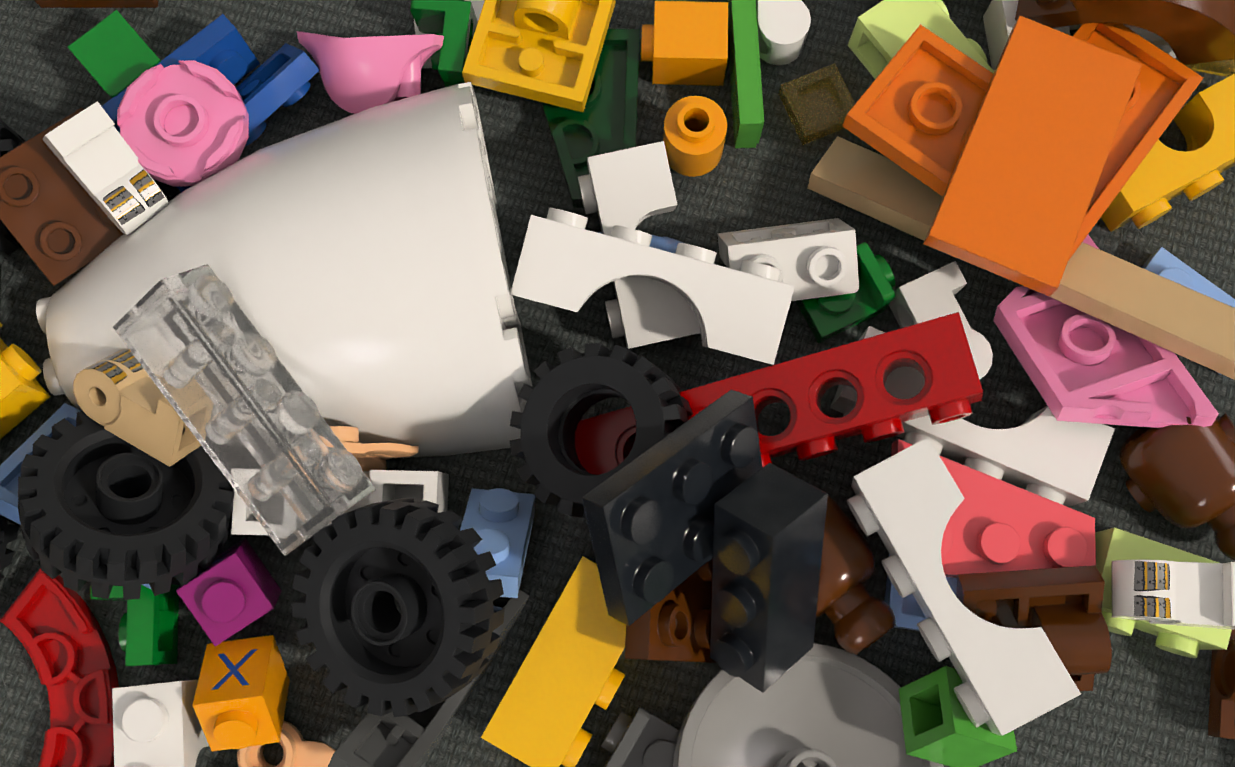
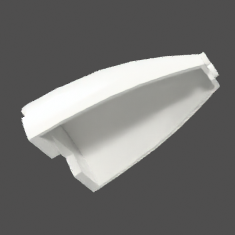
[36,82,533,458]

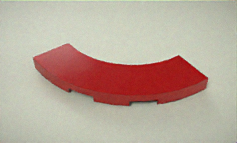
[0,568,119,767]

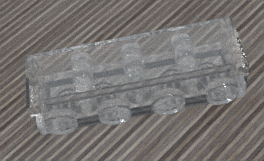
[113,264,376,556]

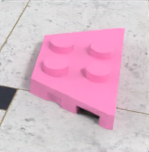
[993,234,1219,428]

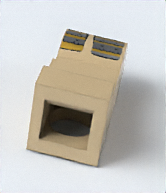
[73,349,221,467]

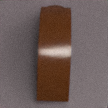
[1015,0,1235,65]

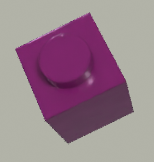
[176,538,282,646]

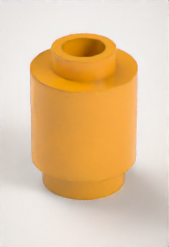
[663,96,727,177]

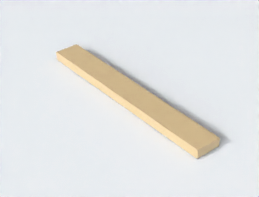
[807,136,1235,380]

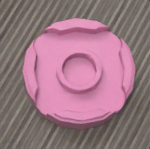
[117,60,249,187]

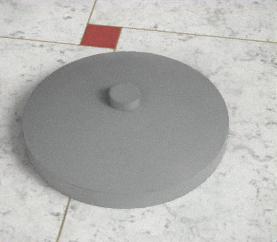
[673,643,944,767]

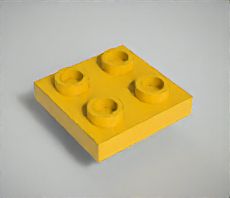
[462,0,616,112]

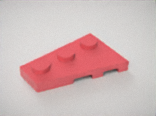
[890,439,1096,578]

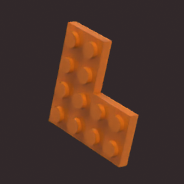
[842,22,1204,261]

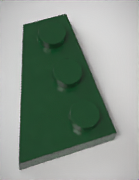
[541,29,640,208]

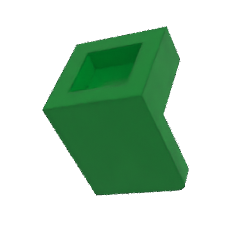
[68,10,161,98]

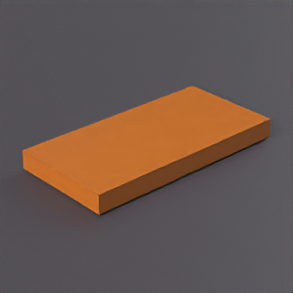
[923,16,1143,297]

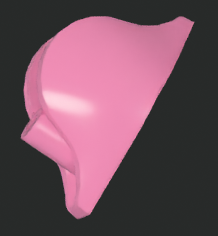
[297,31,444,114]

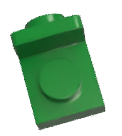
[410,0,478,87]
[796,242,895,344]
[90,584,179,666]

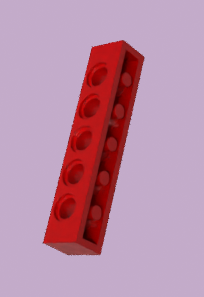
[575,312,983,475]

